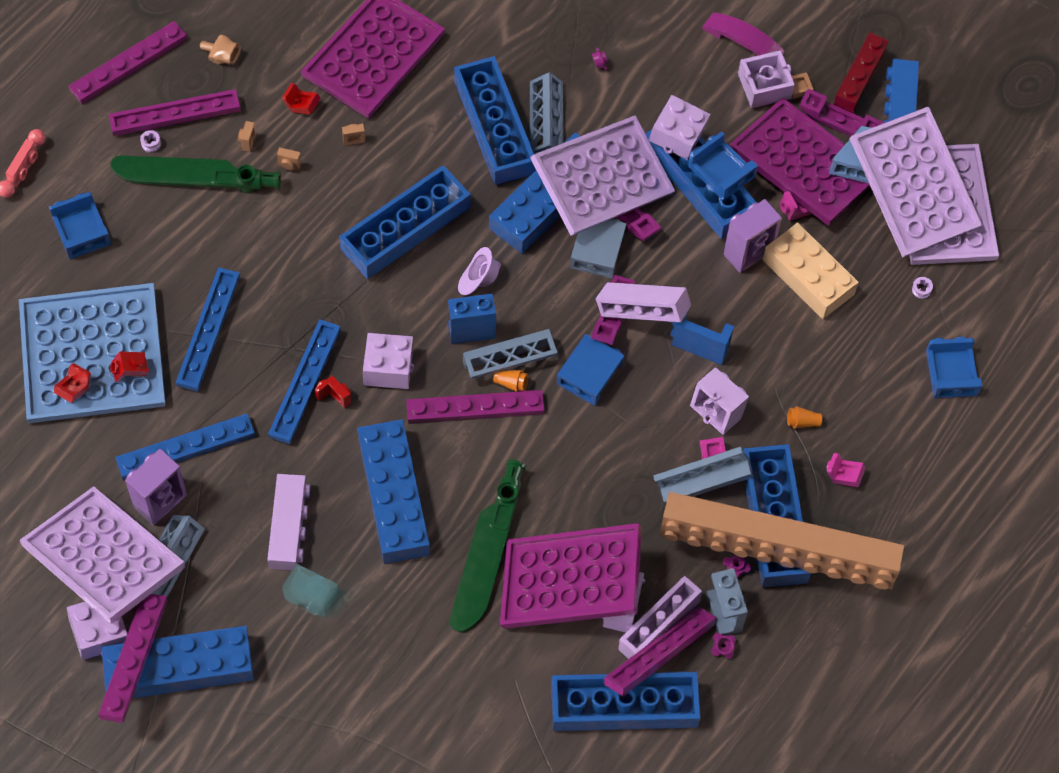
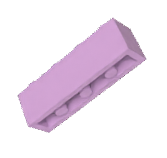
[596,282,692,322]
[267,474,310,571]
[619,576,702,659]

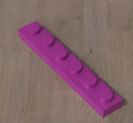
[69,21,187,104]
[109,89,240,136]
[406,390,544,424]
[98,594,167,723]
[604,606,717,696]

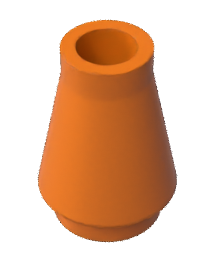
[493,370,528,392]
[787,406,822,429]

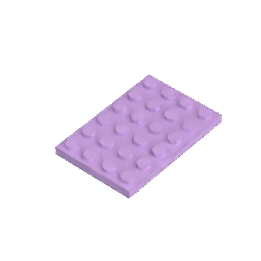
[849,107,982,258]
[531,115,675,236]
[909,144,999,265]
[20,486,185,624]

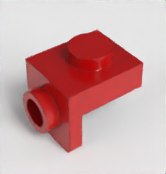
[282,83,321,115]
[110,351,149,382]
[53,363,91,403]
[315,375,351,409]

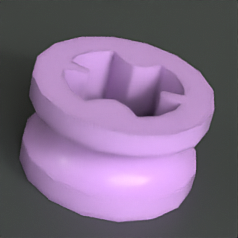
[140,130,161,152]
[912,277,933,299]

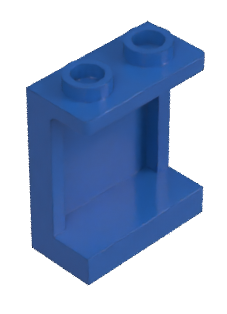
[688,132,758,201]
[49,192,111,260]
[448,294,496,344]
[670,312,734,365]
[557,334,624,406]
[926,337,982,398]

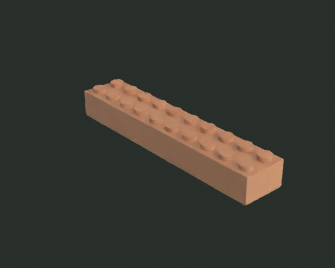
[660,492,904,589]

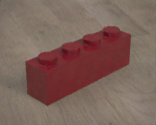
[834,32,889,114]

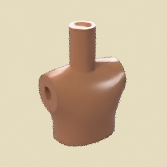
[200,35,241,65]

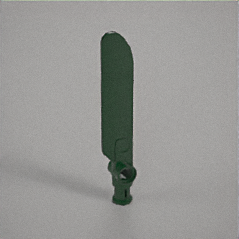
[111,155,281,193]
[449,459,526,633]

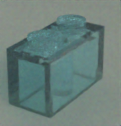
[282,564,339,616]

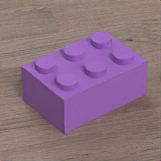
[724,199,782,273]
[125,449,187,526]

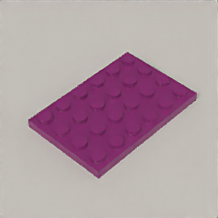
[301,0,445,119]
[729,98,871,226]
[500,523,642,629]

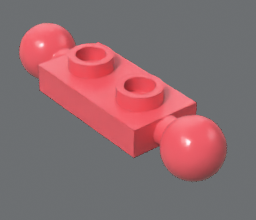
[0,129,46,198]

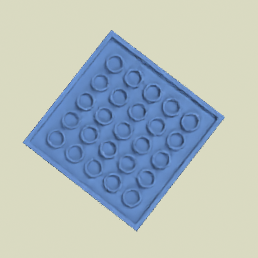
[19,283,166,423]

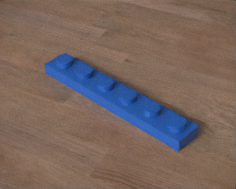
[176,267,240,392]
[268,319,341,444]
[115,414,255,480]

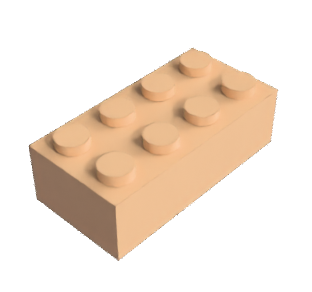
[763,223,858,319]

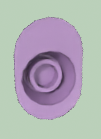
[458,247,501,295]

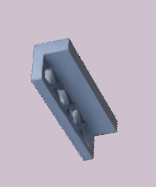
[530,72,563,154]
[463,329,557,379]
[654,447,753,504]
[151,515,205,597]

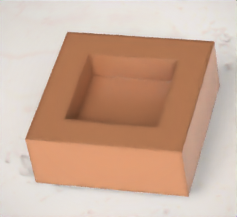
[791,72,814,99]
[238,121,256,152]
[342,124,365,146]
[277,147,302,171]

